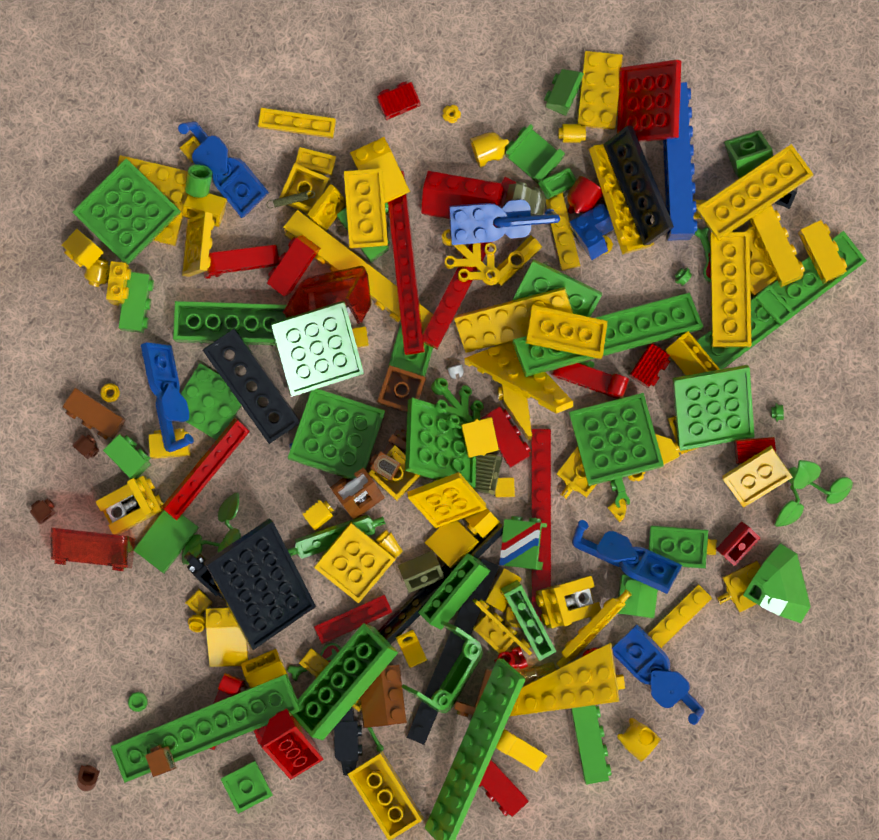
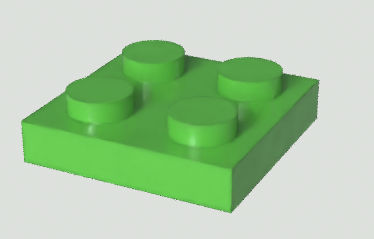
[221,760,273,814]

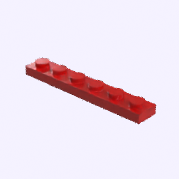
[161,418,250,520]

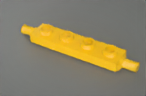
[557,590,632,668]

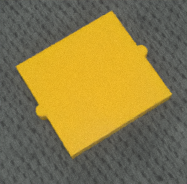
[461,417,499,458]

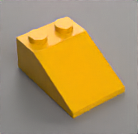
[350,137,410,203]
[498,384,532,440]
[206,608,248,667]

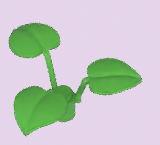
[774,460,853,527]
[182,492,241,565]

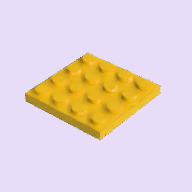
[117,155,188,246]

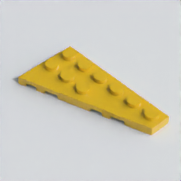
[589,144,654,255]
[464,341,573,414]
[509,643,620,717]

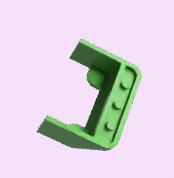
[401,621,483,713]

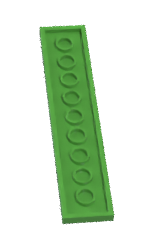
[697,231,867,369]
[512,293,703,377]
[425,659,525,840]
[111,674,301,783]

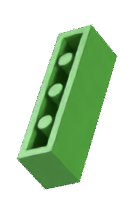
[418,553,490,630]
[501,580,556,661]
[571,705,612,785]

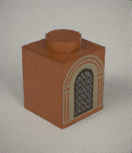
[369,451,401,481]
[145,745,176,777]

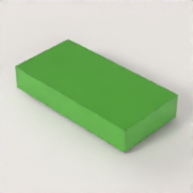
[538,168,576,200]
[754,285,795,326]

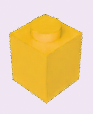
[464,509,499,538]

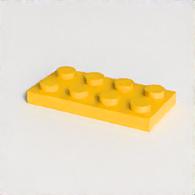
[577,51,623,130]
[344,169,388,249]
[525,305,608,359]

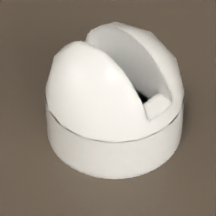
[447,364,464,379]

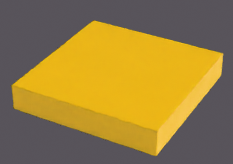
[308,184,346,231]
[425,521,479,569]

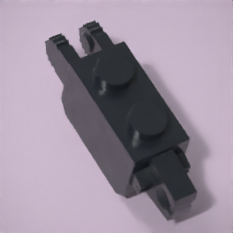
[184,552,224,600]
[334,707,363,776]

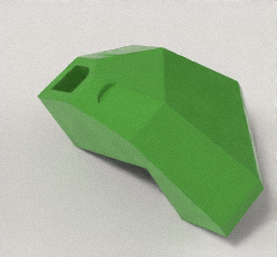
[743,543,811,623]

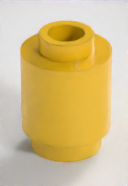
[558,124,586,143]

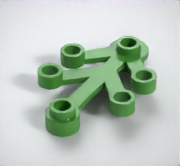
[431,378,484,429]

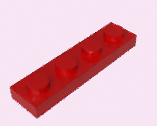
[314,595,392,644]

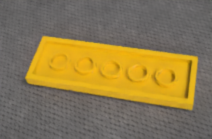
[696,144,814,240]
[710,232,751,347]
[454,287,573,353]

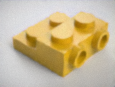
[106,261,131,306]

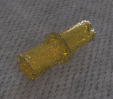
[517,662,556,682]

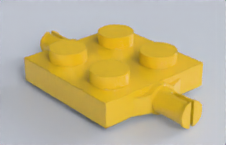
[556,447,597,499]
[717,561,760,613]

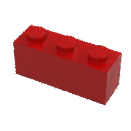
[267,235,321,297]
[480,407,531,468]
[479,760,529,817]

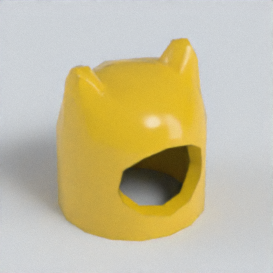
[470,132,509,168]
[617,718,661,762]

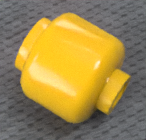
[84,258,110,287]

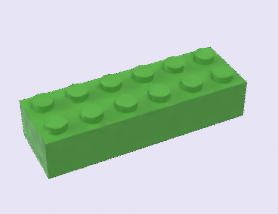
[173,301,292,346]
[292,623,398,740]

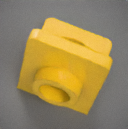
[396,630,427,668]

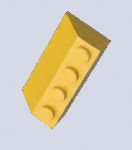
[348,751,424,840]

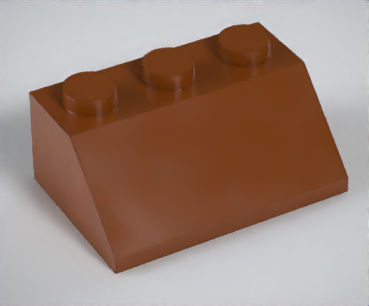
[360,664,407,728]

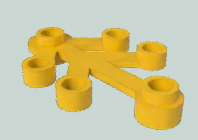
[441,229,501,286]

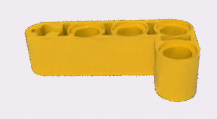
[496,729,547,772]

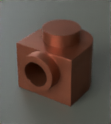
[72,434,100,459]
[30,498,56,525]
[77,765,100,791]

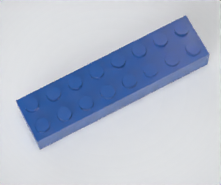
[663,82,697,241]

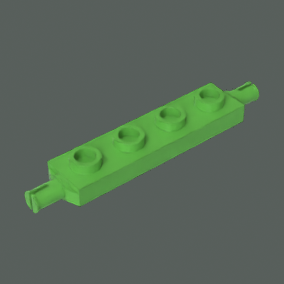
[287,514,386,559]

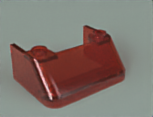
[283,266,372,324]
[50,528,136,572]

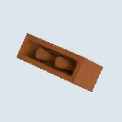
[63,388,126,440]

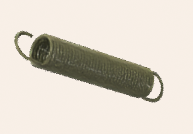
[266,191,315,209]

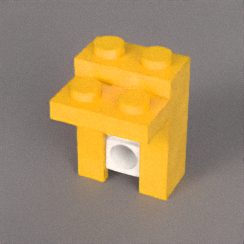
[95,476,164,536]
[536,576,601,629]

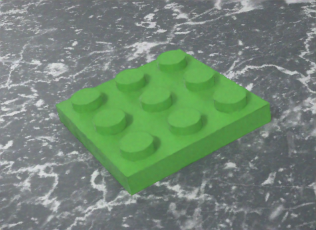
[181,363,242,440]

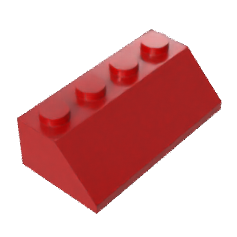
[421,171,504,226]
[260,708,324,780]

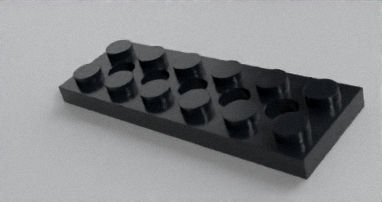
[603,126,674,245]
[202,328,300,444]

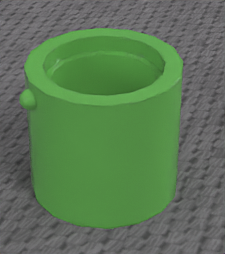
[185,164,212,198]

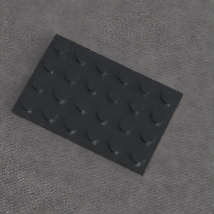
[204,518,316,650]

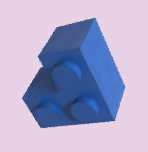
[569,203,614,260]

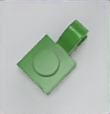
[610,478,630,508]

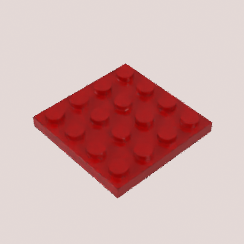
[617,60,682,142]

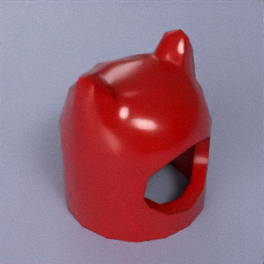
[567,176,603,213]

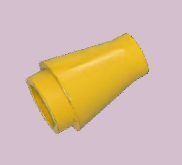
[375,530,403,558]

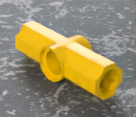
[490,235,542,286]

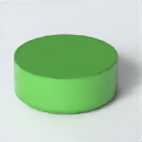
[128,692,148,712]

